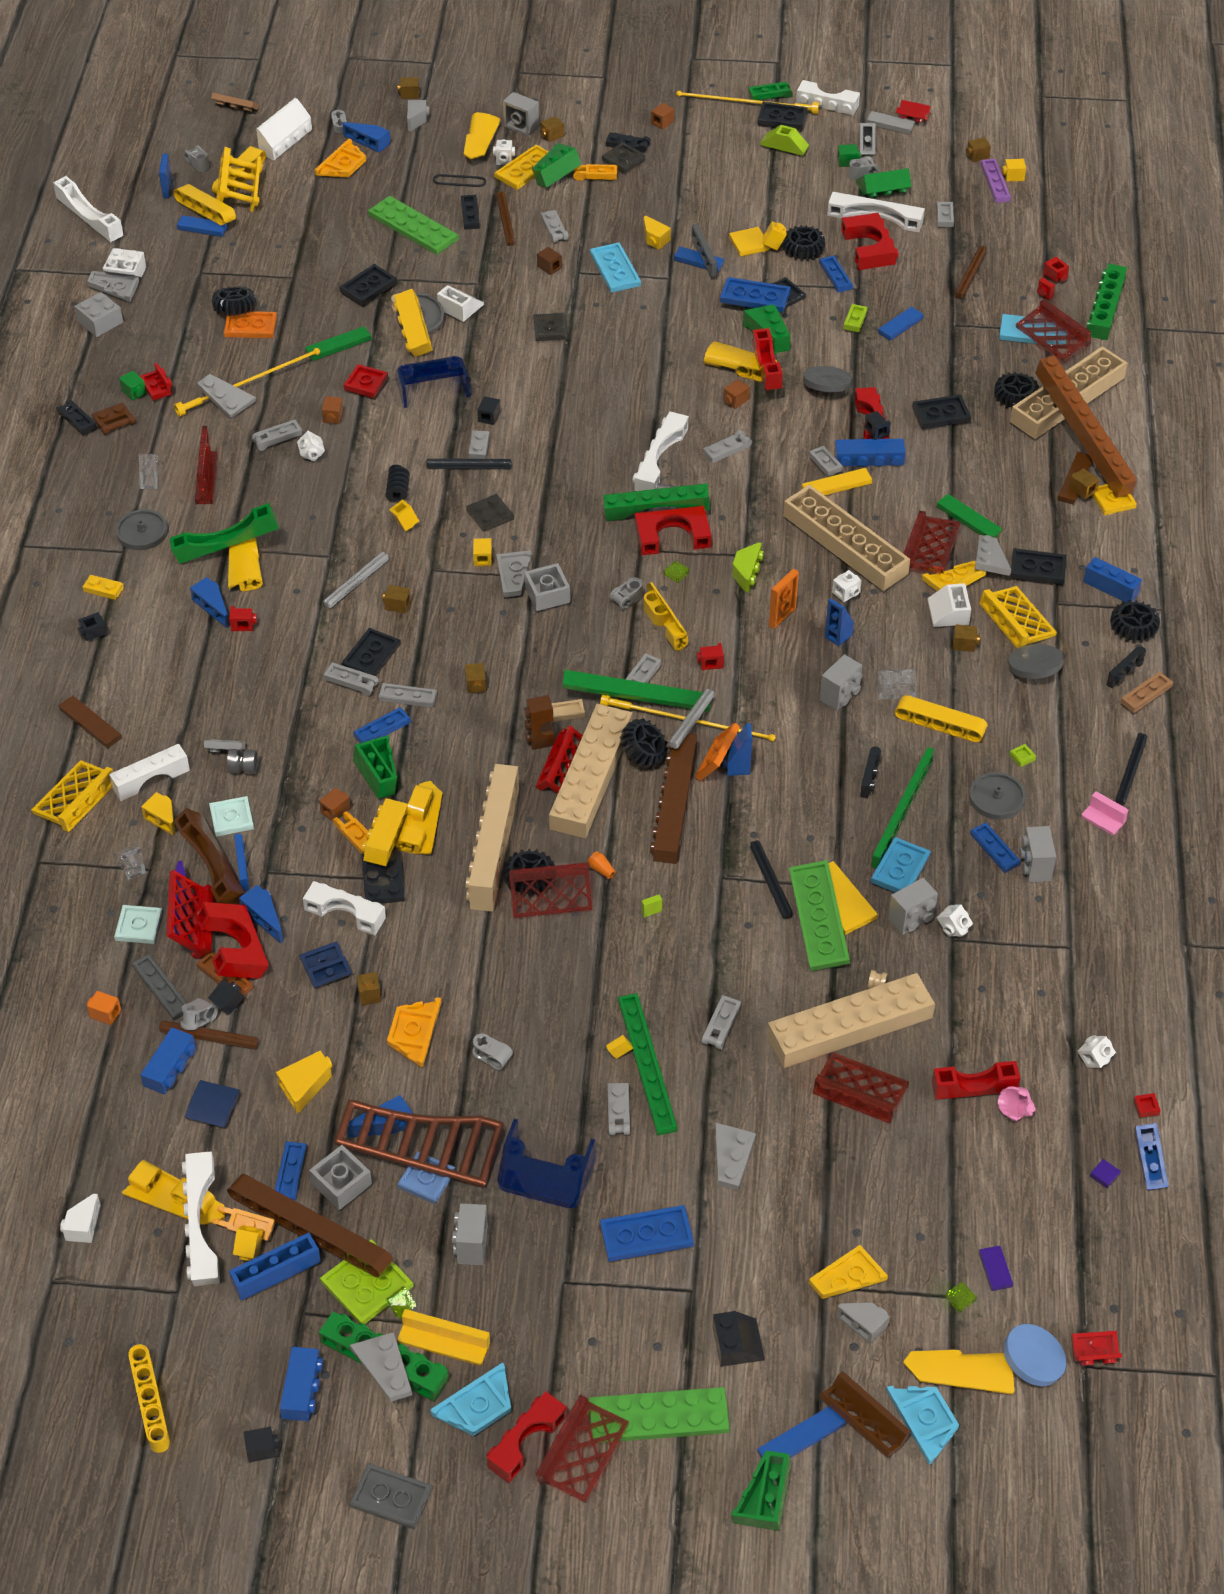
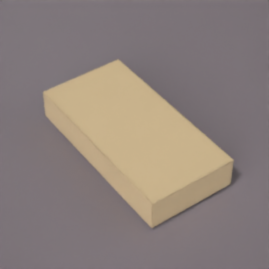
[552,699,585,722]

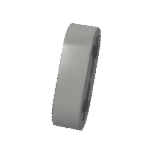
[331,110,347,133]

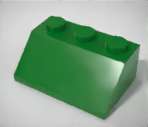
[856,168,912,198]

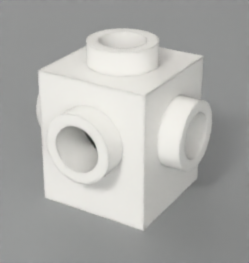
[493,140,515,165]
[297,431,325,462]
[832,570,861,602]
[937,905,973,937]
[1078,1035,1116,1068]

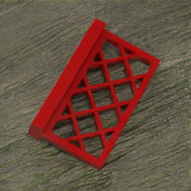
[166,870,213,959]

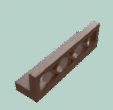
[819,1372,911,1457]

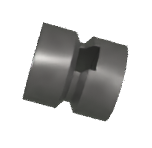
[227,748,258,774]

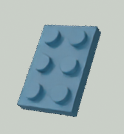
[871,837,931,893]

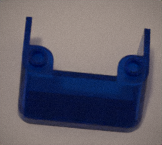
[395,356,470,408]
[497,1119,596,1208]

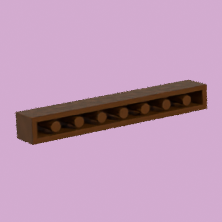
[650,733,697,864]

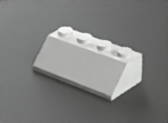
[256,98,312,160]

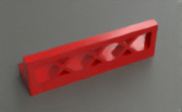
[535,725,583,794]

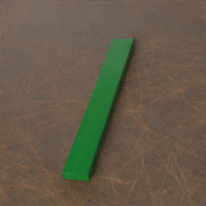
[562,670,710,712]
[871,747,934,869]
[618,993,678,1136]

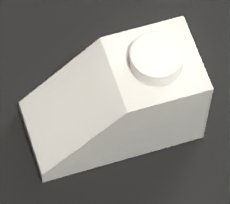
[60,1194,101,1243]

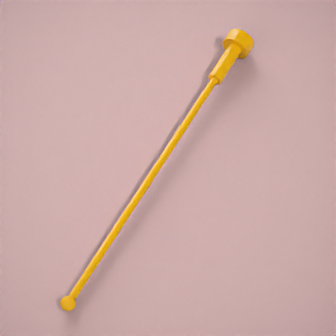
[676,91,819,115]
[174,348,320,417]
[600,695,776,742]

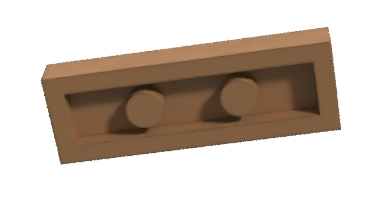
[211,92,259,112]
[1120,671,1173,713]

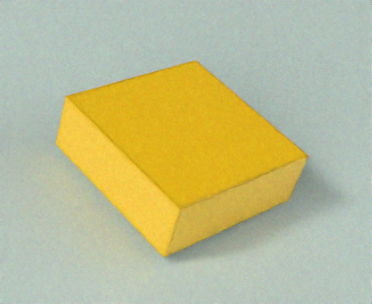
[606,1035,633,1059]

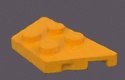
[315,139,366,177]
[387,998,442,1067]

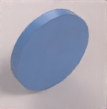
[1003,1324,1066,1386]

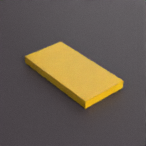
[494,144,549,190]
[828,861,878,935]

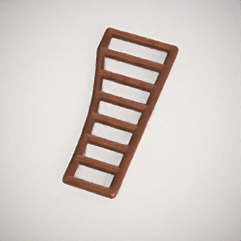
[334,1099,504,1187]

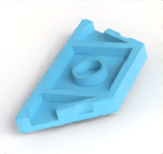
[430,1363,511,1436]
[886,1386,959,1465]

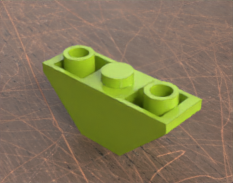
[760,125,809,156]
[732,542,764,593]

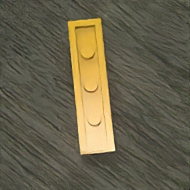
[802,468,872,495]

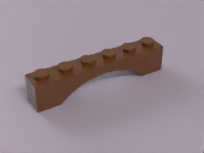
[174,808,245,905]

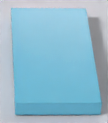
[590,242,641,293]
[999,314,1068,347]

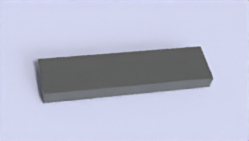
[691,224,717,276]
[132,954,187,1021]

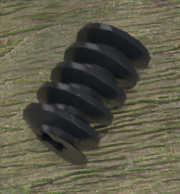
[385,464,410,502]

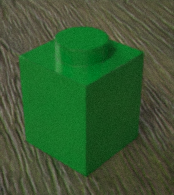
[837,144,861,167]
[119,371,146,401]

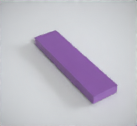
[980,159,1011,203]

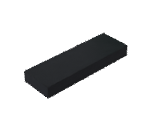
[461,195,480,230]

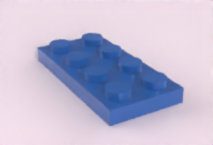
[720,277,791,312]
[600,1205,694,1262]

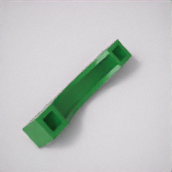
[603,483,710,521]
[170,503,279,564]

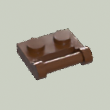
[92,402,136,435]

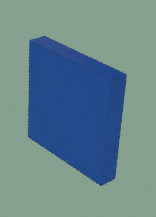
[159,154,172,198]

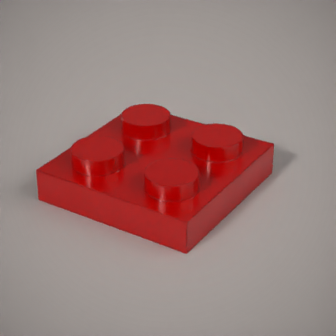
[344,364,388,398]

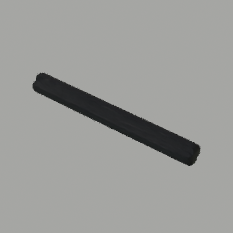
[426,458,511,469]
[1115,733,1147,806]
[750,840,793,919]

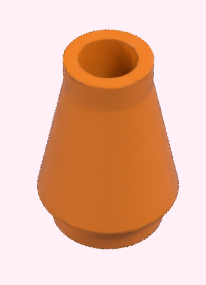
[587,851,616,879]

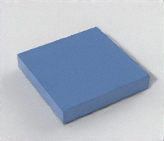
[397,1152,456,1204]

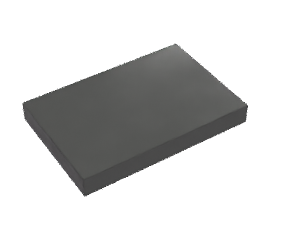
[350,1463,433,1530]

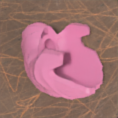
[997,1087,1036,1121]

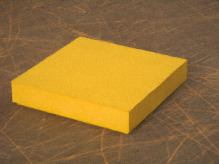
[729,226,770,257]
[1092,484,1137,515]

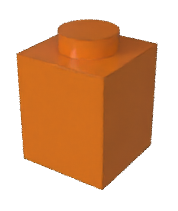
[87,991,121,1025]

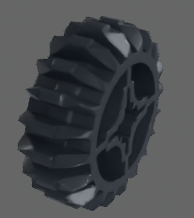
[782,225,825,261]
[212,286,256,316]
[994,371,1040,408]
[1110,599,1160,643]
[619,718,668,769]
[503,848,556,897]

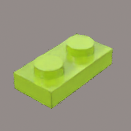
[843,304,868,332]

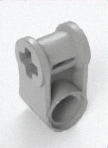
[183,145,210,172]
[848,156,879,180]
[609,578,643,610]
[180,998,218,1030]
[473,1034,513,1070]

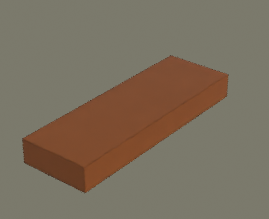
[196,951,253,996]

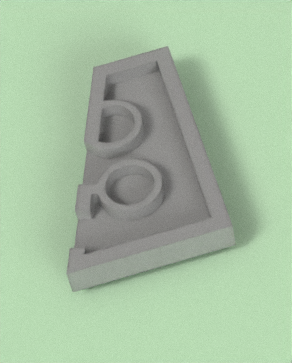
[87,271,139,302]
[197,374,256,419]
[975,535,1011,576]
[496,550,532,597]
[715,1122,756,1190]
[350,1332,412,1402]

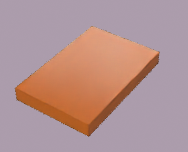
[224,312,277,338]
[769,568,799,629]
[695,723,740,781]

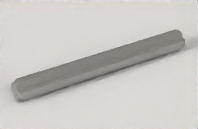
[323,552,389,608]
[669,689,714,749]

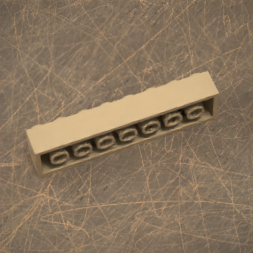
[1010,346,1128,439]
[783,485,910,591]
[549,704,632,838]
[465,764,519,912]
[767,973,935,1068]

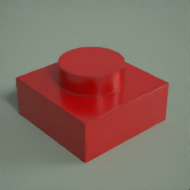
[1037,277,1055,300]
[1133,1093,1161,1118]

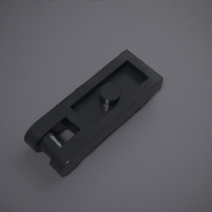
[606,132,651,153]
[56,400,97,435]
[1106,646,1146,688]
[860,746,881,799]

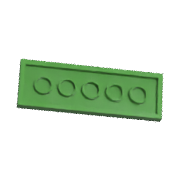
[368,196,459,255]
[789,860,850,971]
[589,1387,729,1444]

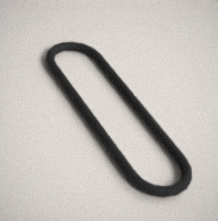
[433,174,486,187]

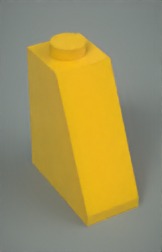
[276,1050,333,1113]

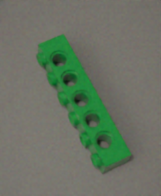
[1086,263,1127,340]
[318,1311,449,1402]

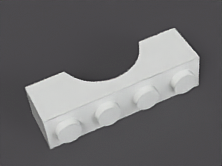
[796,80,860,116]
[109,744,190,801]
[303,881,386,936]

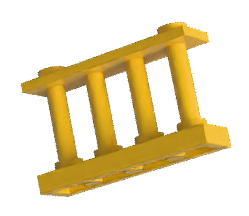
[216,147,263,212]

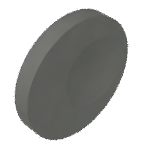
[396,293,444,335]
[803,366,852,392]
[116,509,168,550]
[1009,644,1063,679]
[969,772,1026,820]

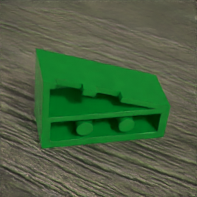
[532,143,581,188]
[743,304,791,354]
[353,735,397,799]
[731,1450,791,1531]

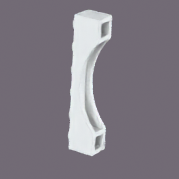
[53,176,123,242]
[827,192,925,232]
[633,411,689,491]
[182,1151,220,1286]

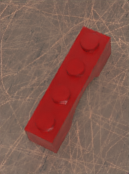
[752,328,783,390]
[854,387,889,439]
[931,1061,1020,1100]
[487,1391,567,1484]

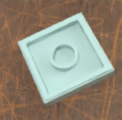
[209,796,254,837]
[114,905,163,944]

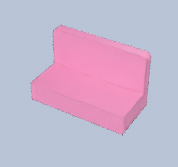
[1081,791,1129,835]

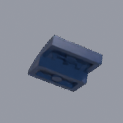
[299,941,352,989]
[185,1080,240,1129]

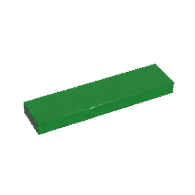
[305,326,372,361]
[936,494,1002,538]

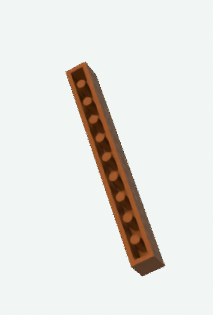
[1035,355,1137,498]

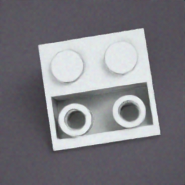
[103,248,146,277]
[437,285,484,322]
[927,584,971,627]

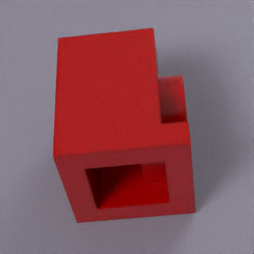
[1042,256,1069,283]
[229,606,257,631]
[696,643,724,670]

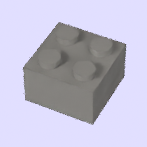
[503,92,539,136]
[74,292,123,337]
[524,563,570,611]
[820,654,862,711]
[1019,826,1056,882]
[888,878,938,935]
[309,1145,372,1210]
[452,1203,488,1265]

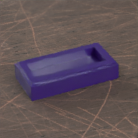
[979,1246,1013,1291]

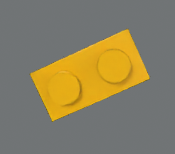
[83,575,124,600]

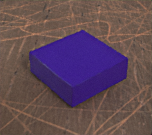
[1090,1159,1121,1188]

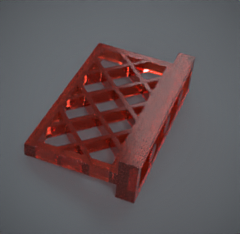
[1016,299,1091,361]
[195,426,218,504]
[903,510,960,574]
[508,862,592,918]
[813,1052,909,1124]
[536,1395,629,1503]

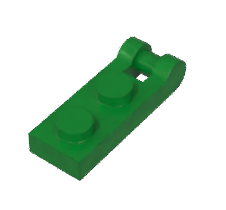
[748,82,793,101]

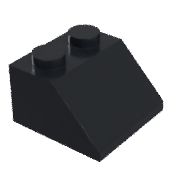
[712,1311,765,1367]

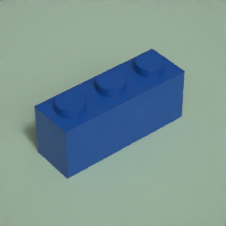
[1083,557,1142,603]
[140,1027,196,1095]
[280,1347,323,1421]

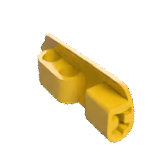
[464,112,501,159]
[704,341,777,381]
[228,519,263,591]
[643,582,688,651]
[395,781,443,854]
[122,1160,225,1225]
[903,1350,1014,1395]

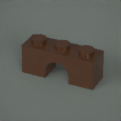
[524,695,554,750]

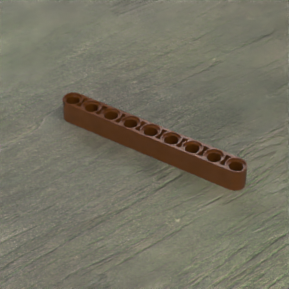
[227,1174,393,1278]

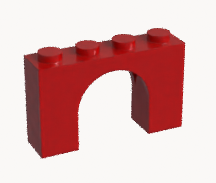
[841,213,898,270]
[635,506,711,556]
[196,902,269,979]

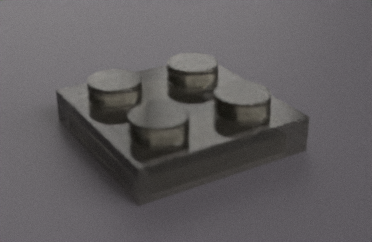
[602,142,645,174]
[533,313,568,341]
[466,494,514,532]

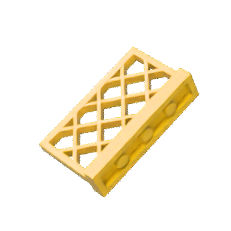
[979,586,1057,649]
[31,760,114,832]

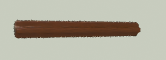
[497,191,515,245]
[955,245,987,299]
[159,1020,259,1049]

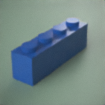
[834,439,906,466]
[229,1233,321,1301]

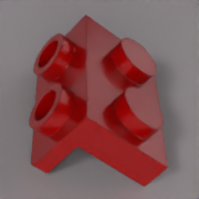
[896,100,931,123]
[140,363,172,401]
[1071,1330,1122,1365]

